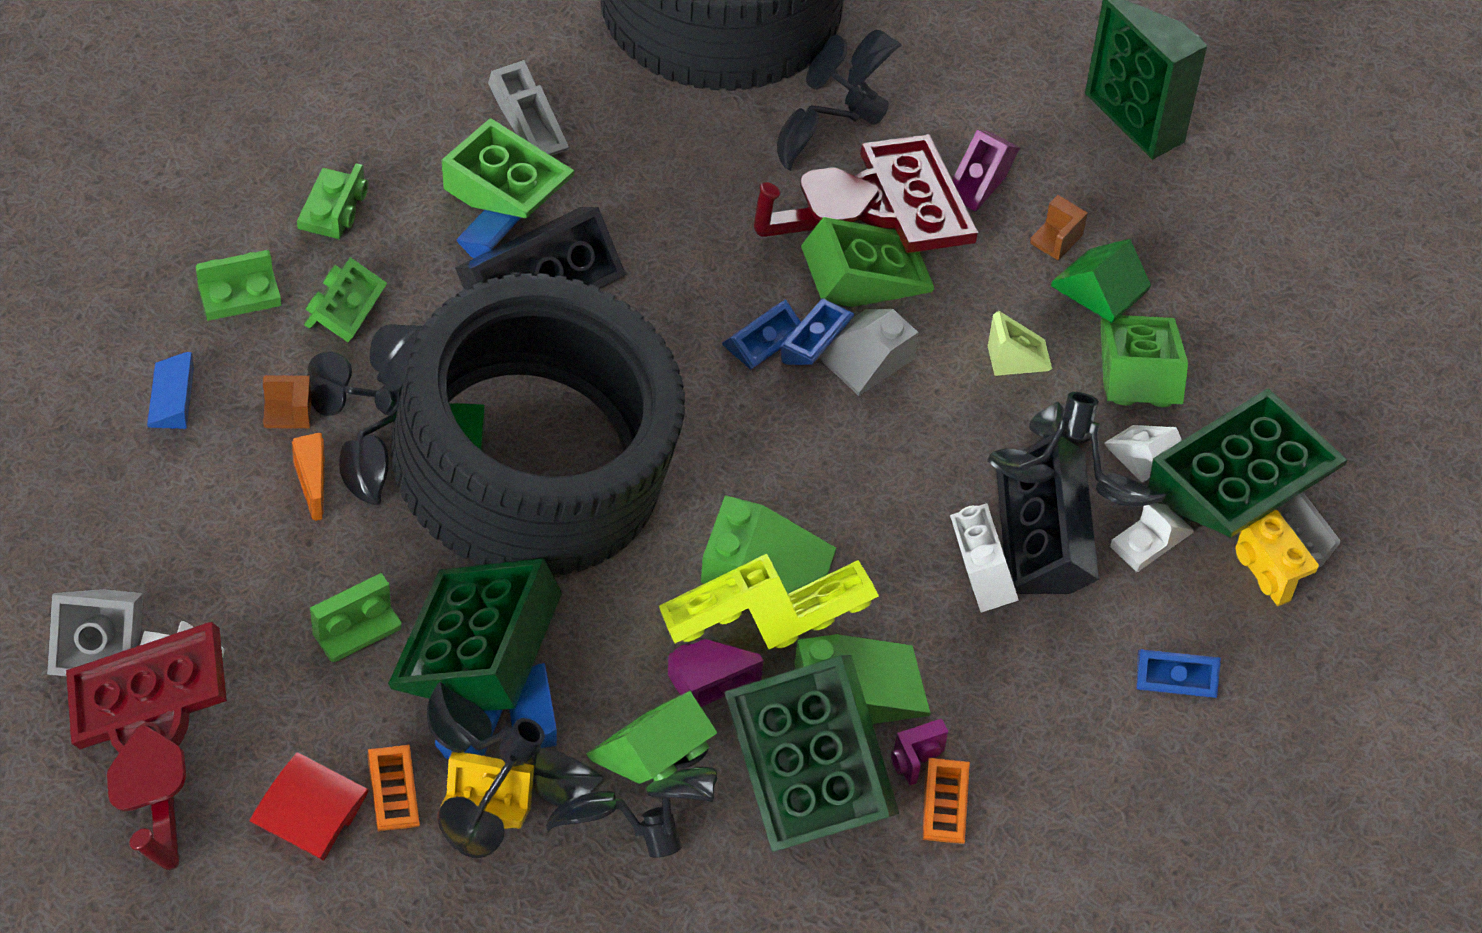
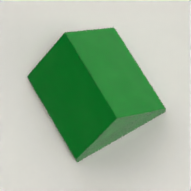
[1051,239,1151,323]

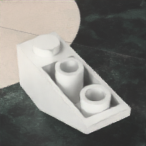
[950,503,1019,613]

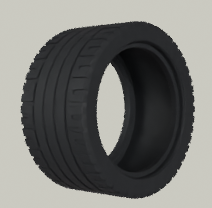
[600,0,844,91]
[391,274,685,576]

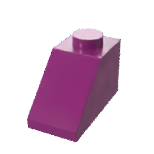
[952,130,1020,211]
[668,639,764,707]

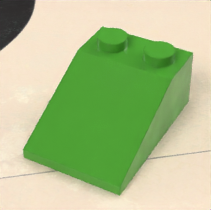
[442,118,574,218]
[801,217,935,307]
[1100,315,1188,407]
[701,495,836,594]
[795,634,930,724]
[586,691,717,784]

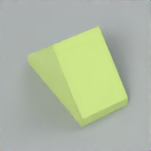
[988,311,1052,376]

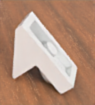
[1104,425,1182,483]
[1110,503,1194,572]

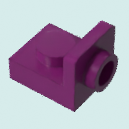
[890,718,948,786]

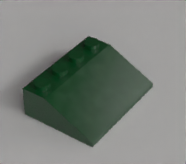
[1085,0,1207,160]
[1148,388,1347,538]
[388,558,562,711]
[725,655,899,852]

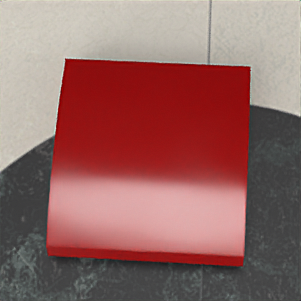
[249,752,369,861]

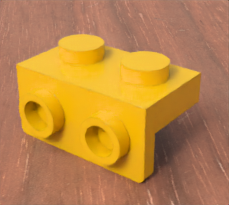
[1235,510,1319,606]
[441,752,534,829]

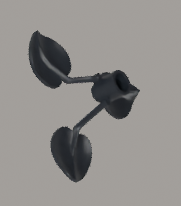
[777,30,902,171]
[307,324,422,505]
[987,392,1167,507]
[427,682,604,858]
[546,743,717,858]

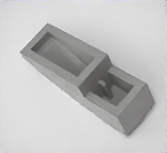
[488,60,569,156]

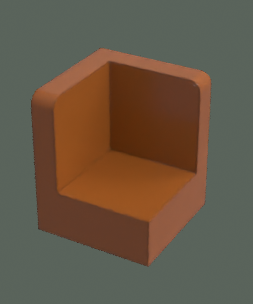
[1030,195,1088,261]
[263,375,311,428]

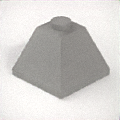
[818,309,919,396]
[47,589,144,676]

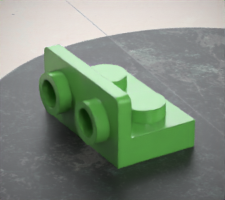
[297,163,369,240]
[195,250,281,321]
[304,257,387,342]
[310,573,402,662]

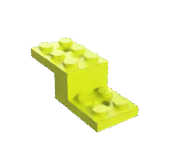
[659,554,879,649]

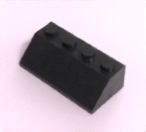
[455,207,626,290]
[996,433,1099,594]

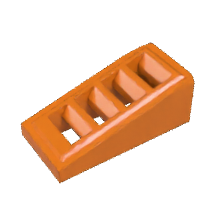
[292,433,325,521]
[367,745,420,831]
[923,758,970,844]

